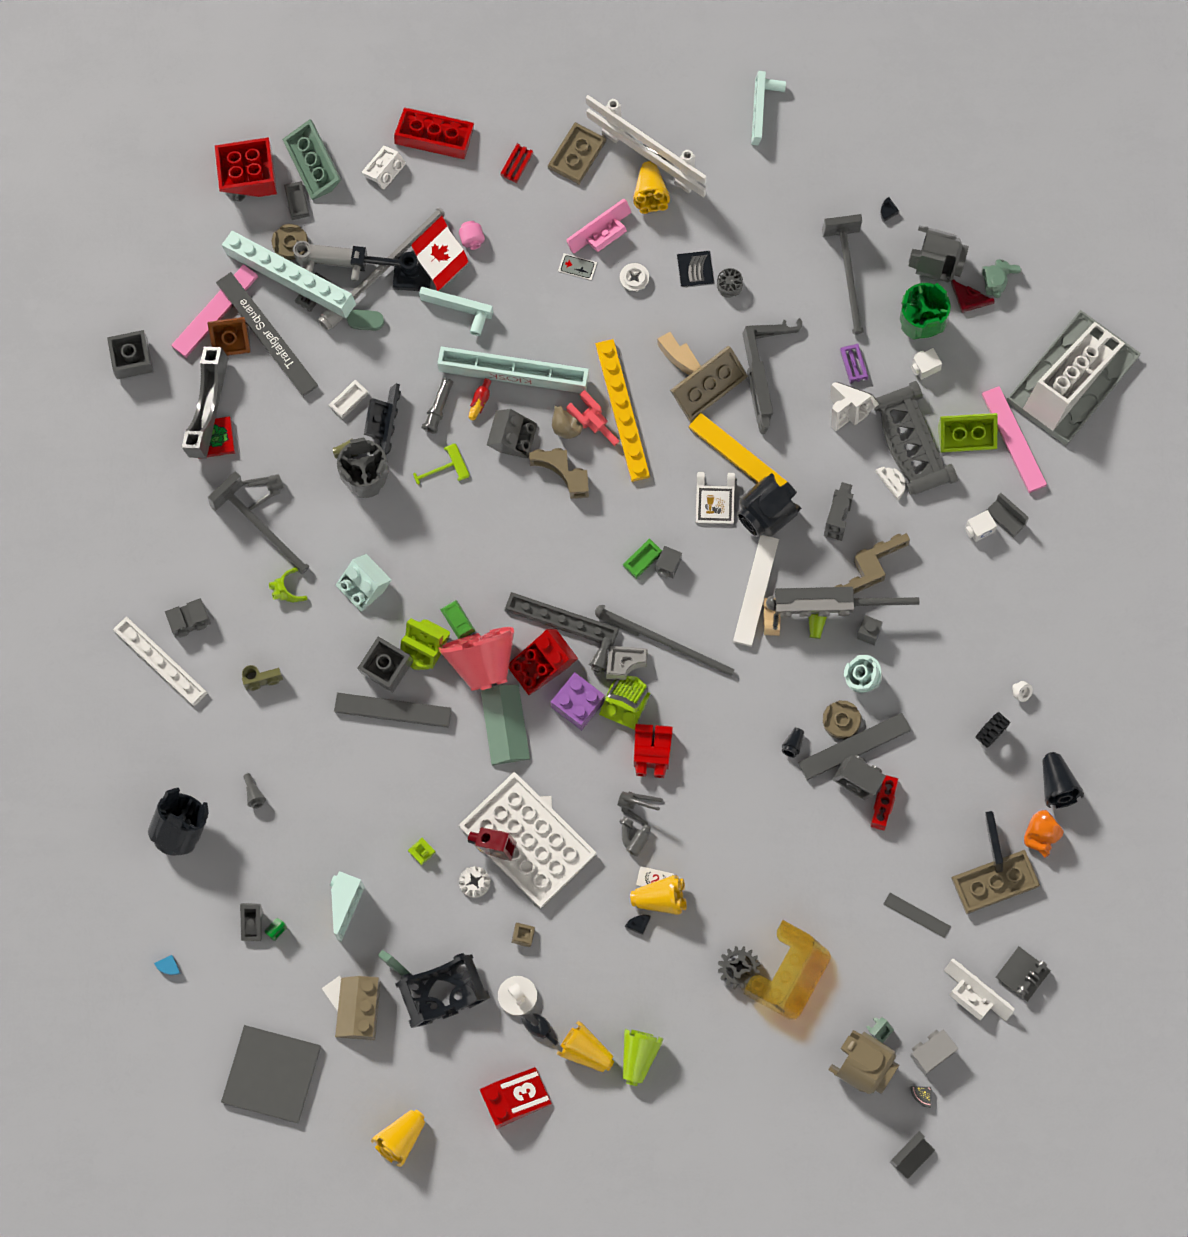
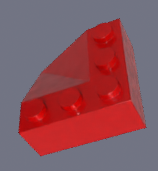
[214,137,277,197]

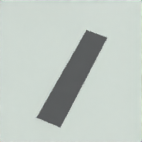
[884,893,951,938]

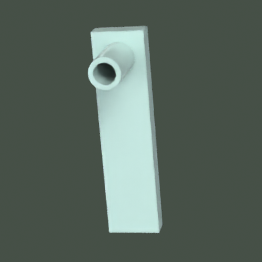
[751,71,786,146]
[419,287,493,336]

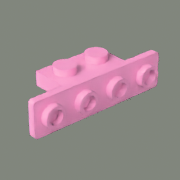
[566,199,631,254]

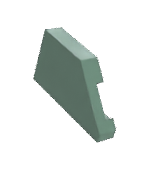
[378,950,410,976]

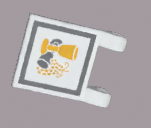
[696,472,735,524]

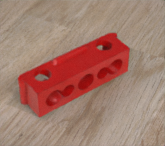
[870,775,899,831]

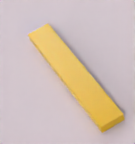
[689,413,787,487]

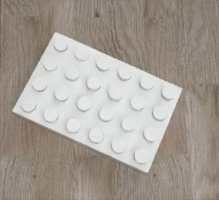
[458,772,597,909]

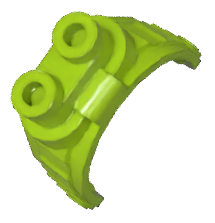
[269,567,308,603]

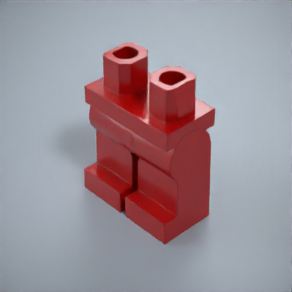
[634,724,673,778]

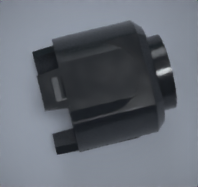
[737,473,802,537]
[148,787,209,856]

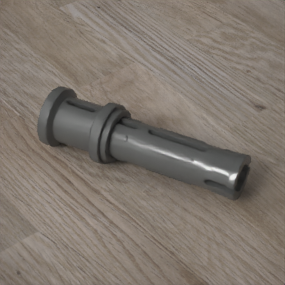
[421,378,454,434]

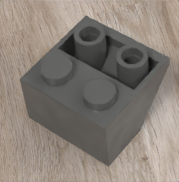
[487,409,537,458]

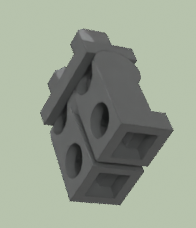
[824,482,854,541]

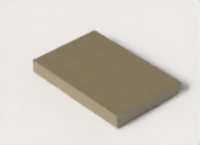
[548,122,607,184]

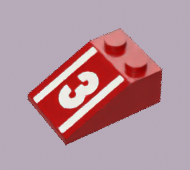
[479,1067,552,1129]

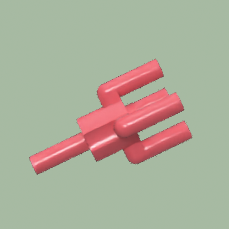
[566,390,619,446]

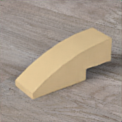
[657,332,701,375]

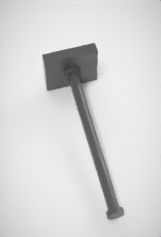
[822,214,864,334]
[208,471,310,574]

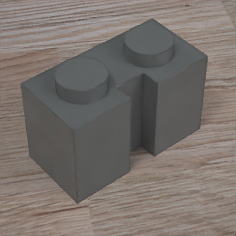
[165,598,211,637]

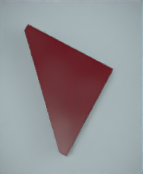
[951,279,995,313]

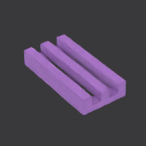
[840,344,868,384]

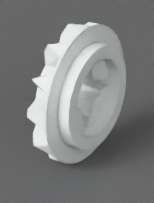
[620,263,649,292]
[459,866,490,898]

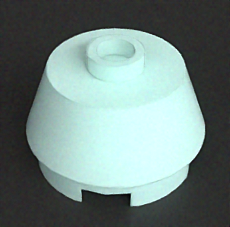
[844,655,882,693]

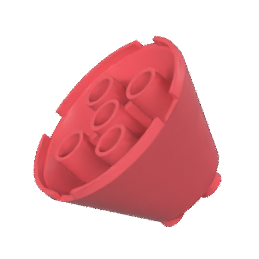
[439,627,514,691]

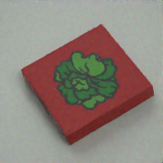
[198,416,235,459]

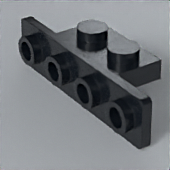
[364,383,401,455]

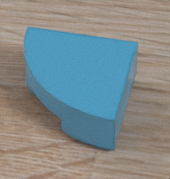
[154,955,181,975]

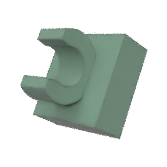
[867,1017,894,1043]

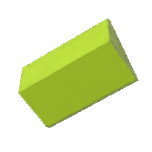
[938,413,998,452]

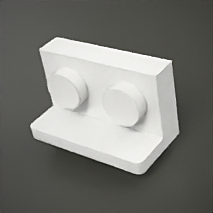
[362,146,406,189]

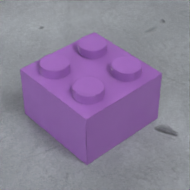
[551,672,605,731]

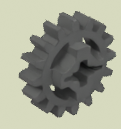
[718,946,761,990]

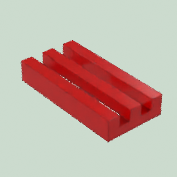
[500,143,533,183]

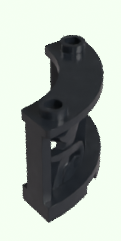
[395,953,490,1028]

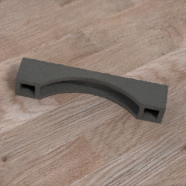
[182,347,229,458]

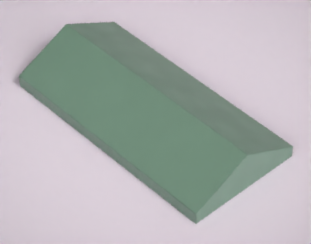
[282,119,341,200]
[481,685,530,765]

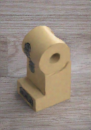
[763,598,781,636]

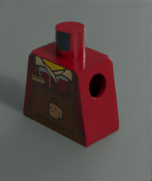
[468,827,517,861]

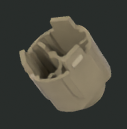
[828,1030,899,1094]

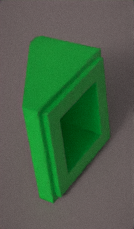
[264,918,287,941]

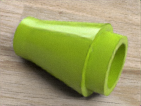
[808,614,827,639]

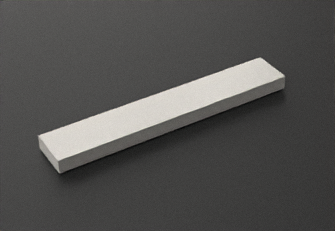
[733,535,779,647]
[113,616,207,706]

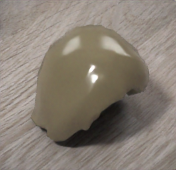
[552,405,583,439]

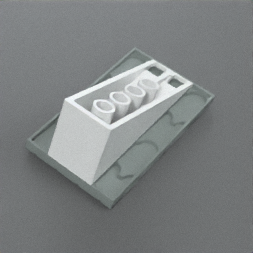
[1006,310,1141,446]

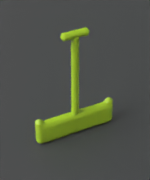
[413,443,470,485]

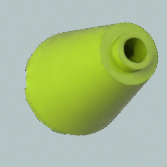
[623,1029,664,1086]

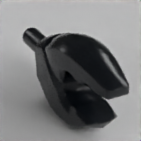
[521,1013,559,1046]

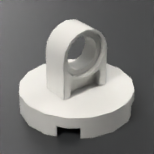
[498,976,537,1016]

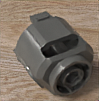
[908,225,969,283]
[337,437,389,498]

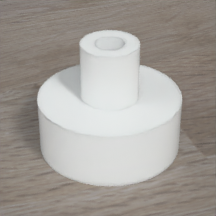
[1012,681,1033,702]

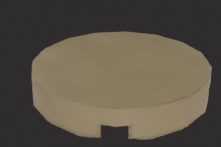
[271,224,309,260]
[822,700,861,739]

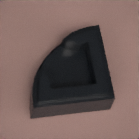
[880,197,899,223]
[625,915,651,935]

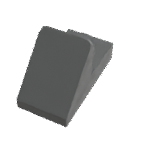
[240,903,263,941]

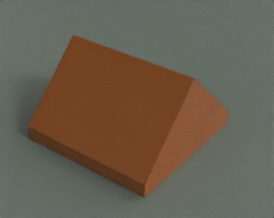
[207,317,251,356]

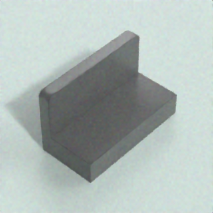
[986,493,1029,538]
[890,1131,935,1179]

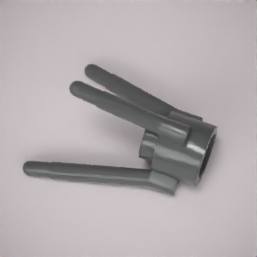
[242,474,283,510]
[617,791,663,825]

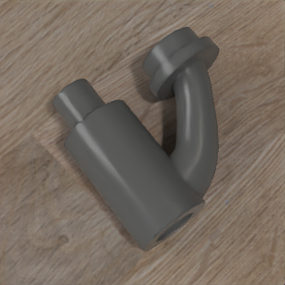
[619,817,651,857]

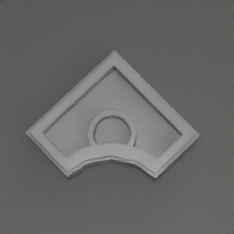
[606,646,648,680]

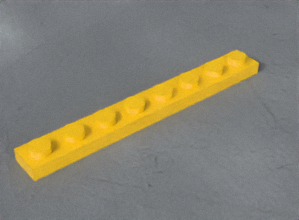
[595,339,650,482]

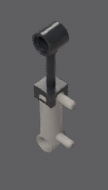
[293,241,419,282]

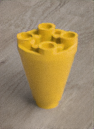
[633,161,670,214]
[630,875,687,915]

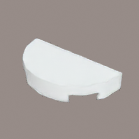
[875,467,905,501]

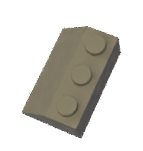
[335,976,381,1040]

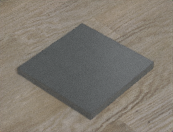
[221,1025,321,1124]

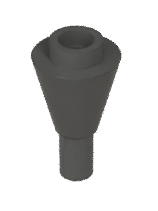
[588,637,611,673]
[243,773,266,809]

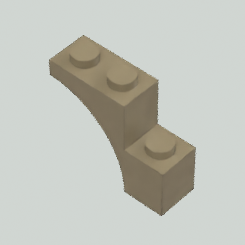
[529,448,589,499]

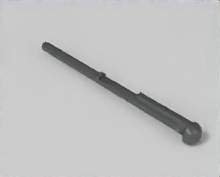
[595,605,735,676]

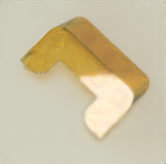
[744,920,831,1020]

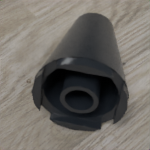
[1042,752,1084,809]

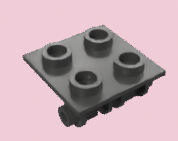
[995,946,1051,1002]

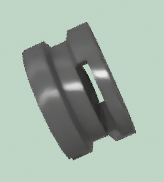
[717,268,743,298]

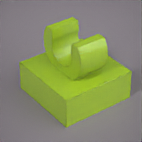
[408,837,436,866]

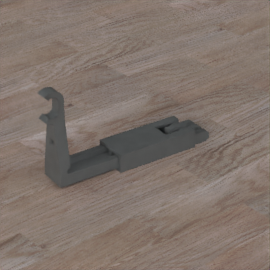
[742,318,802,434]

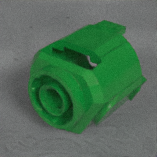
[900,283,951,340]

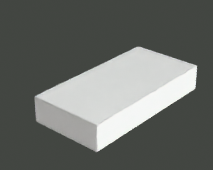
[329,380,369,419]

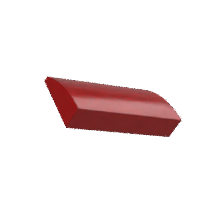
[394,107,474,160]

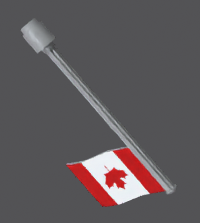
[318,208,469,330]

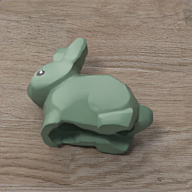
[982,259,1022,298]

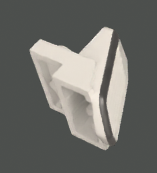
[830,382,879,431]

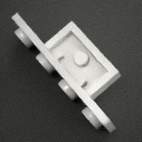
[944,959,1015,1021]

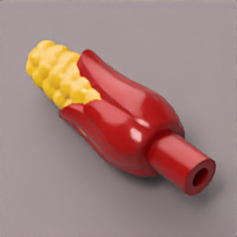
[468,378,492,420]

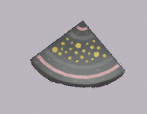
[911,1086,931,1108]

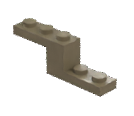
[835,533,910,594]

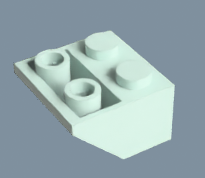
[336,554,392,611]

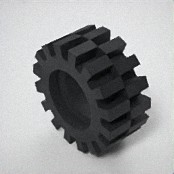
[975,712,1011,748]

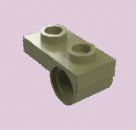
[242,665,283,691]

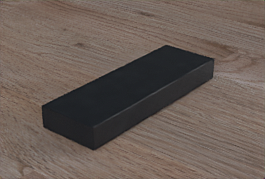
[985,811,1004,873]

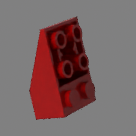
[509,629,579,695]

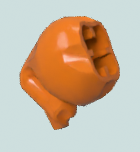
[1024,810,1064,858]

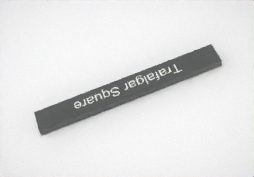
[216,272,318,397]

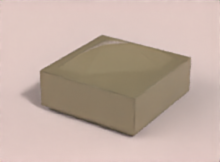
[511,922,535,947]

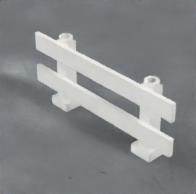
[586,95,706,198]

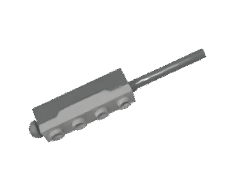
[766,587,920,617]

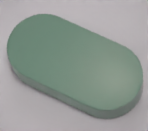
[347,310,384,331]

